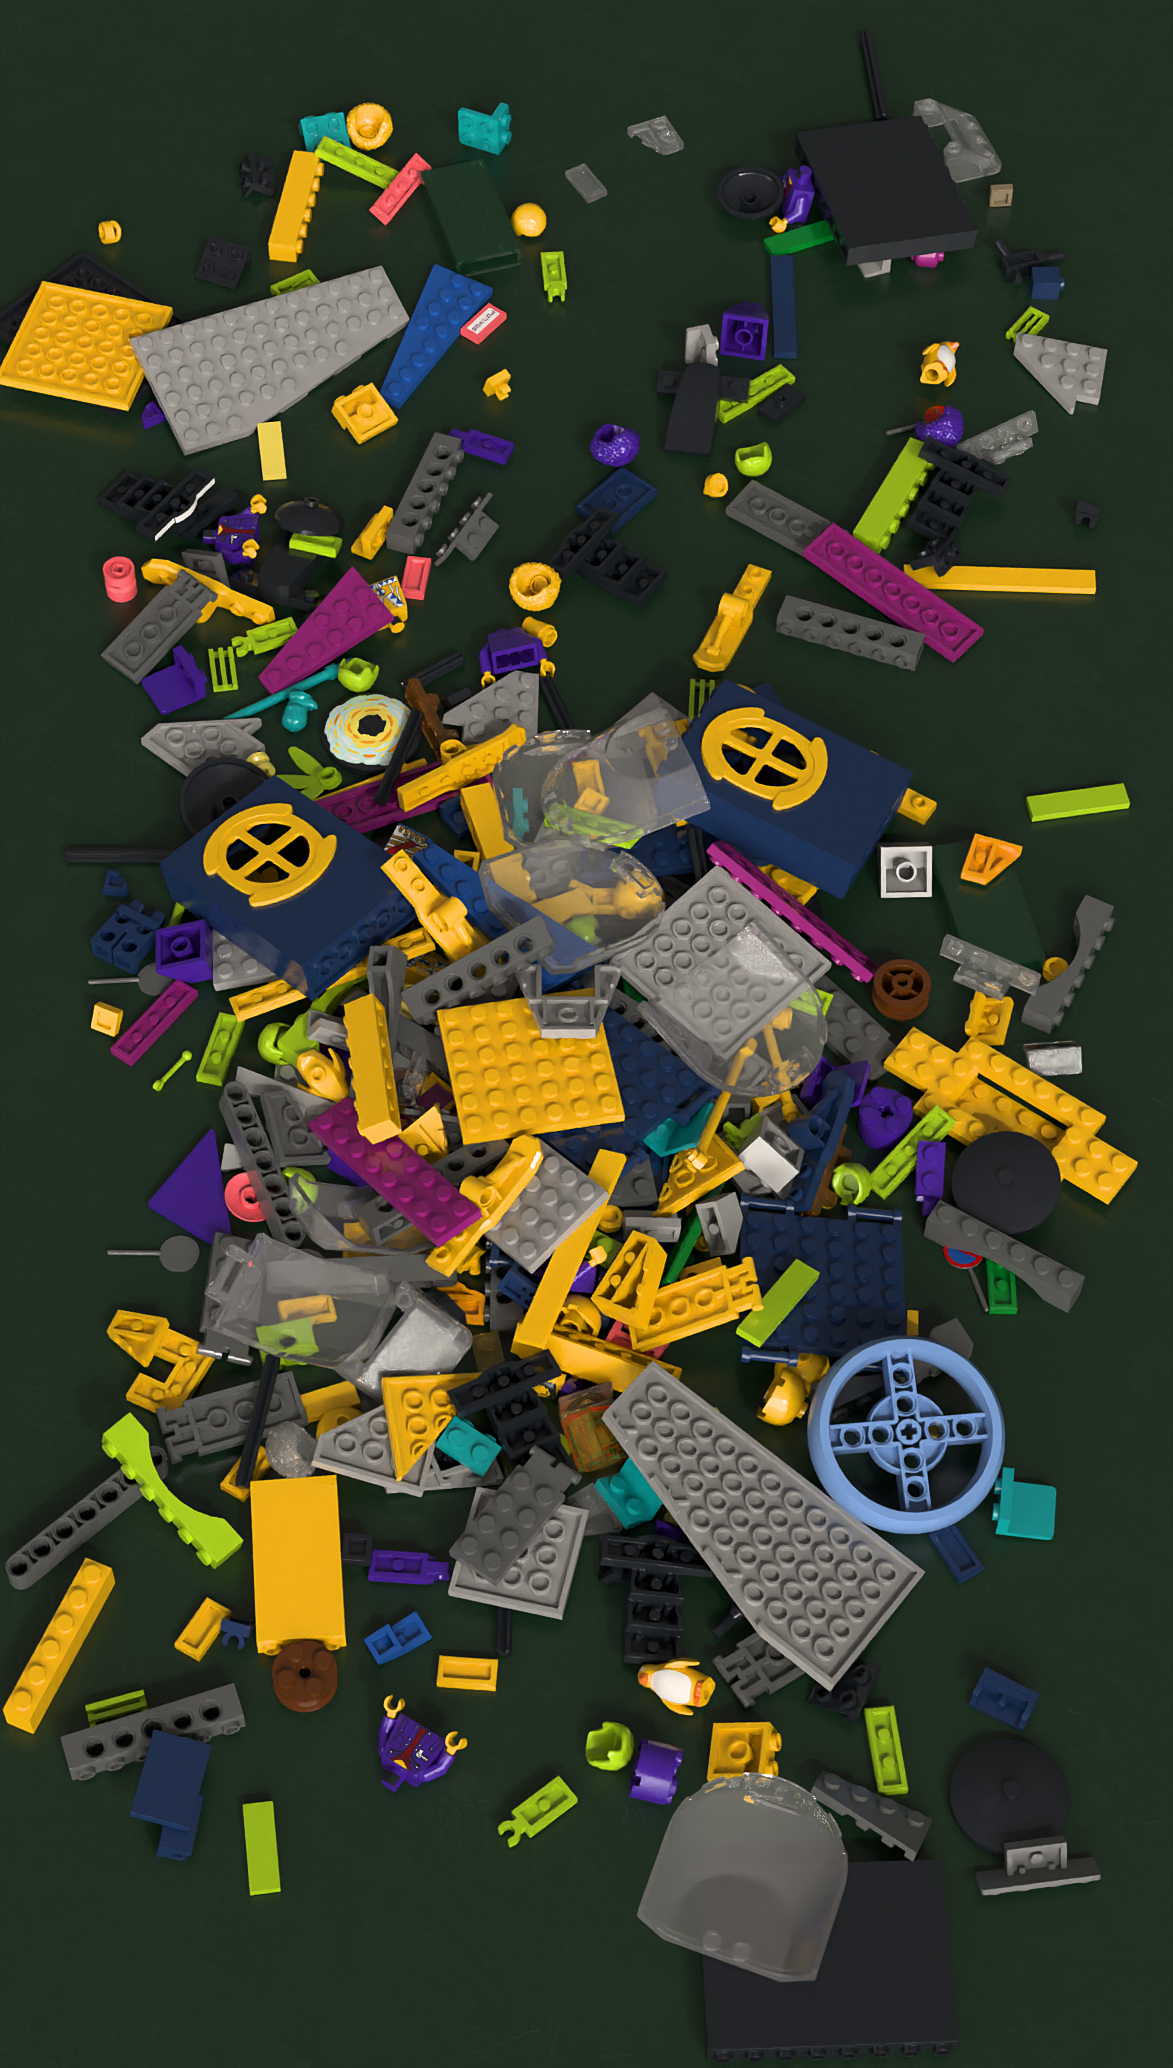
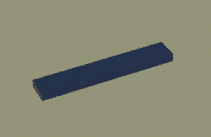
[770,255,797,359]

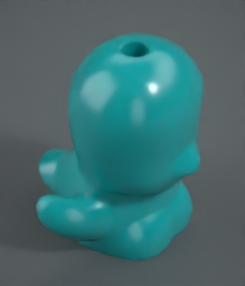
[282,691,318,732]

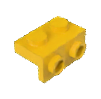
[965,990,1014,1046]

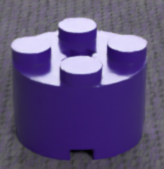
[857,1087,913,1151]
[628,1737,683,1805]

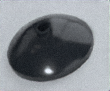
[717,166,784,220]
[273,497,345,537]

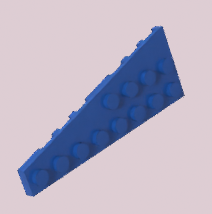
[380,264,493,409]
[413,844,604,995]

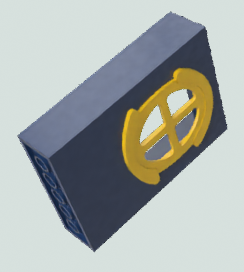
[651,679,914,900]
[159,775,417,1001]

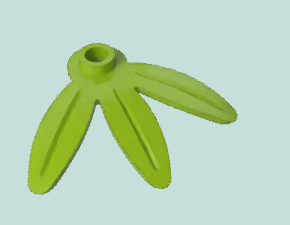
[269,747,342,800]

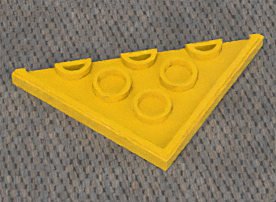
[652,1126,745,1218]
[381,1372,483,1481]

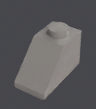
[695,1192,743,1257]

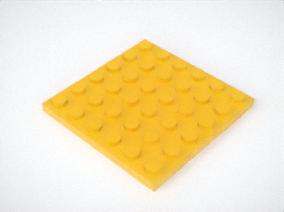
[0,281,173,411]
[437,987,625,1145]

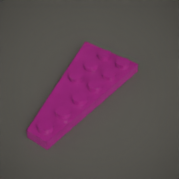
[258,566,394,695]

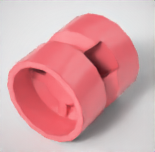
[103,557,138,603]

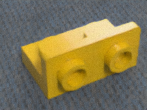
[351,506,393,560]

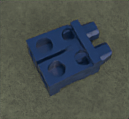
[91,900,166,975]

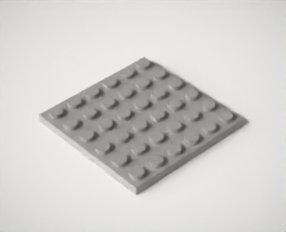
[609,865,832,1067]

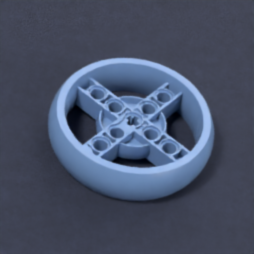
[807,1335,1006,1534]

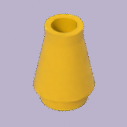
[522,617,557,647]

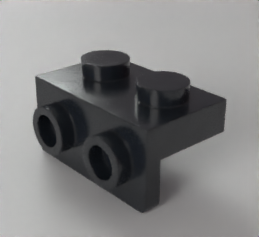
[237,152,277,198]
[909,535,962,577]

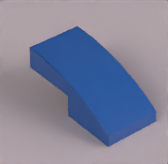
[364,1611,433,1665]

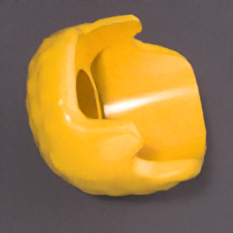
[510,202,547,237]

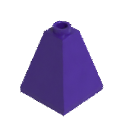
[719,301,769,361]

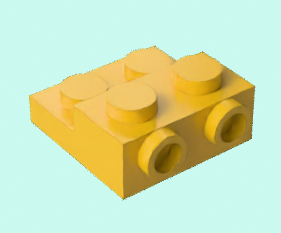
[331,383,398,445]
[707,1722,782,1788]

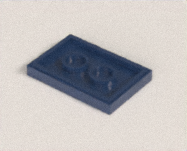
[576,466,658,535]
[129,1730,212,1832]

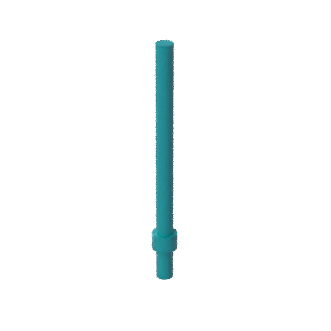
[222,657,352,720]

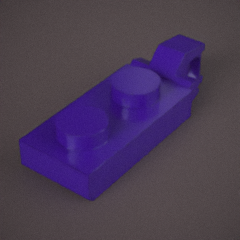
[449,428,514,465]
[914,1141,946,1217]
[368,1550,450,1585]

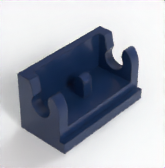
[497,1262,539,1311]
[969,1667,1039,1732]
[156,1795,204,1861]

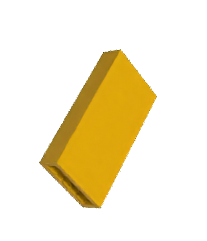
[250,1475,346,1655]

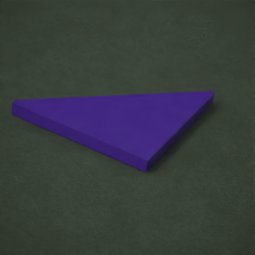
[148,1129,232,1245]

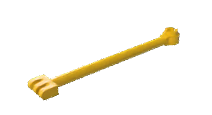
[683,1039,757,1173]

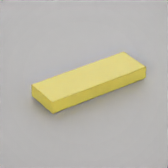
[257,421,286,481]

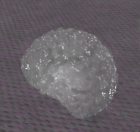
[265,1421,318,1478]

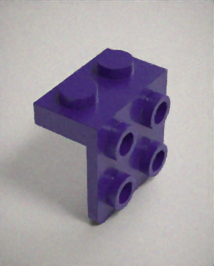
[141,645,207,715]
[800,1052,871,1108]

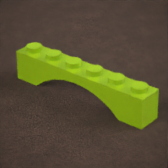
[277,975,369,1068]
[102,1412,244,1570]

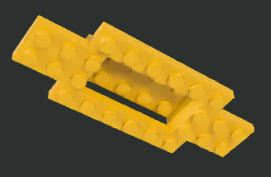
[883,1027,1138,1205]

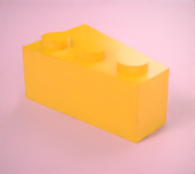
[590,1230,667,1332]

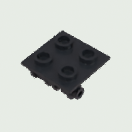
[194,236,251,290]
[806,1660,881,1724]

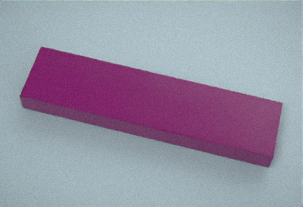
[110,979,198,1066]

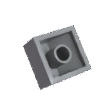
[877,842,932,898]
[737,1115,804,1193]

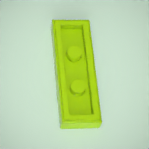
[196,1012,245,1086]
[864,1705,908,1796]
[243,1801,281,1895]

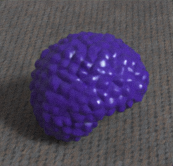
[915,405,963,447]
[589,423,640,467]

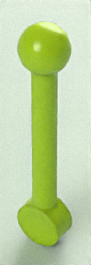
[153,1050,192,1091]

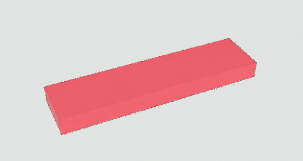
[369,153,432,225]

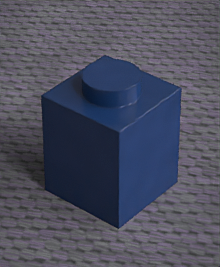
[1030,267,1064,300]

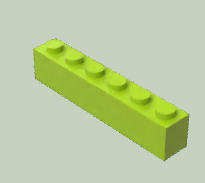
[853,437,936,555]

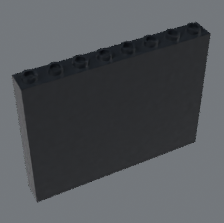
[794,116,979,266]
[696,1859,959,2064]

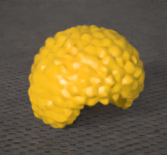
[346,102,393,151]
[509,562,561,611]

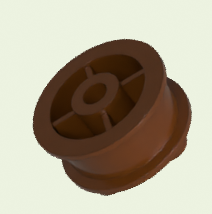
[872,959,931,1021]
[272,1640,338,1712]

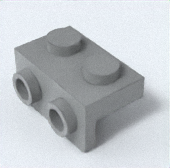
[685,324,719,366]

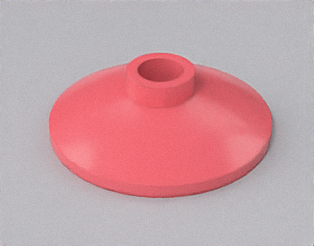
[224,1172,276,1222]

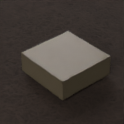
[988,184,1013,207]

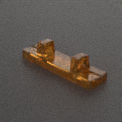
[405,678,459,761]
[800,1124,852,1217]

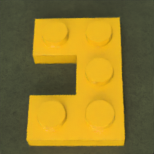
[126,1328,215,1413]

